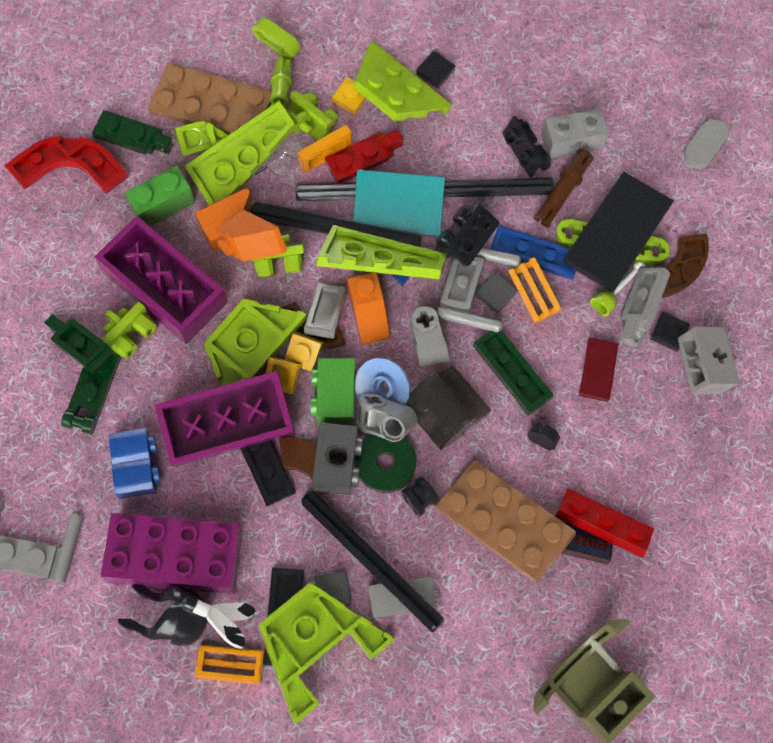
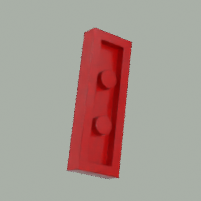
[555,489,654,558]

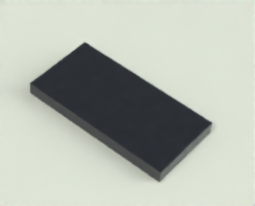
[563,172,674,293]

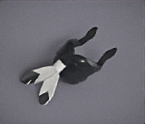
[118,584,255,649]

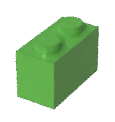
[124,166,195,226]
[311,358,355,426]

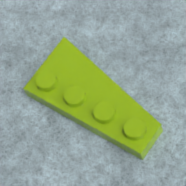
[185,100,297,206]
[316,225,447,279]

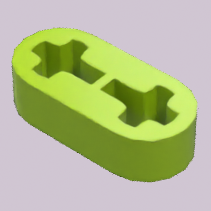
[252,17,301,60]

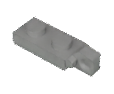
[620,267,670,347]

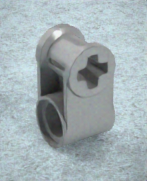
[411,306,449,368]
[355,393,417,442]

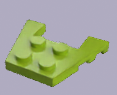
[258,583,395,724]

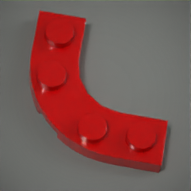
[5,136,129,194]

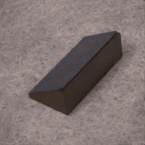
[562,521,613,565]

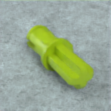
[270,56,293,107]

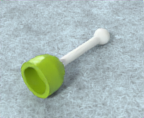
[590,261,646,317]

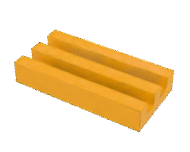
[297,125,352,173]
[508,257,562,324]
[195,644,264,685]

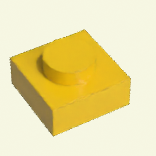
[332,77,367,115]
[284,332,324,372]
[266,357,301,394]

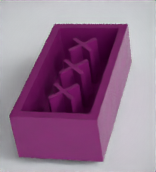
[94,216,227,344]
[154,371,296,467]
[100,513,242,594]

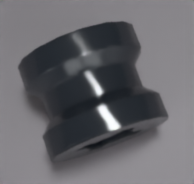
[401,477,440,517]

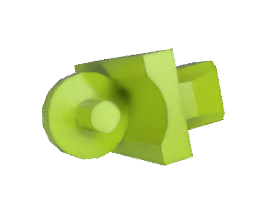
[286,90,338,141]
[251,234,304,278]
[102,301,157,360]

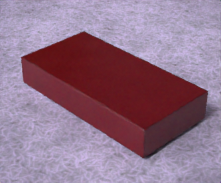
[578,337,619,402]

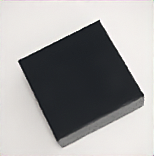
[416,50,456,89]
[650,312,690,352]

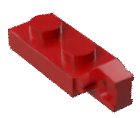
[325,130,404,183]

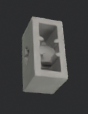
[541,108,609,159]
[678,326,740,395]

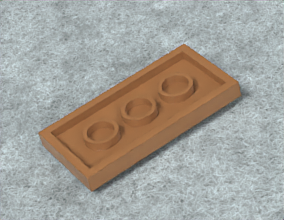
[148,62,272,135]
[436,460,576,584]

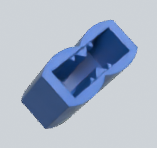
[109,428,161,499]

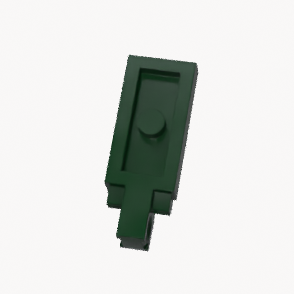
[92,110,173,155]
[44,314,114,373]

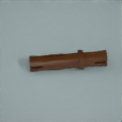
[534,149,594,228]

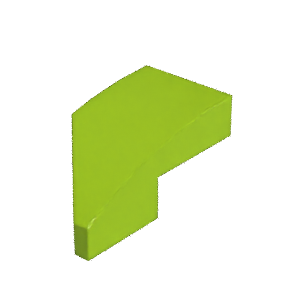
[173,120,228,156]

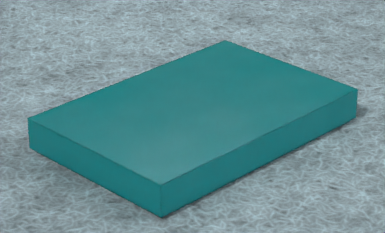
[353,170,445,236]

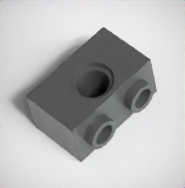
[312,423,363,495]

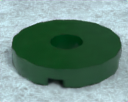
[355,434,417,493]

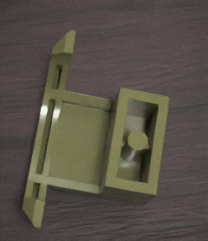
[533,619,656,743]

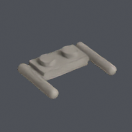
[437,248,521,332]
[0,498,83,582]

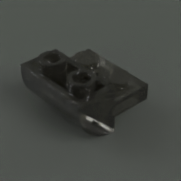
[407,365,492,450]

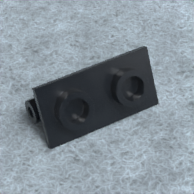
[502,116,551,178]

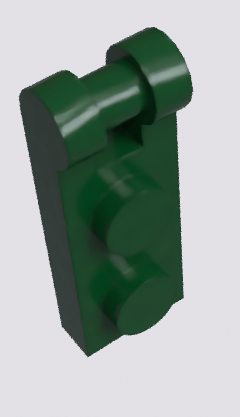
[61,353,121,435]

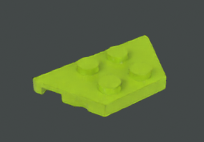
[353,41,452,121]
[203,298,307,386]

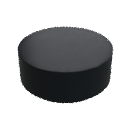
[527,423,560,450]

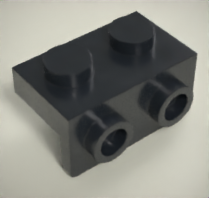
[434,203,499,267]

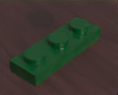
[473,330,554,416]

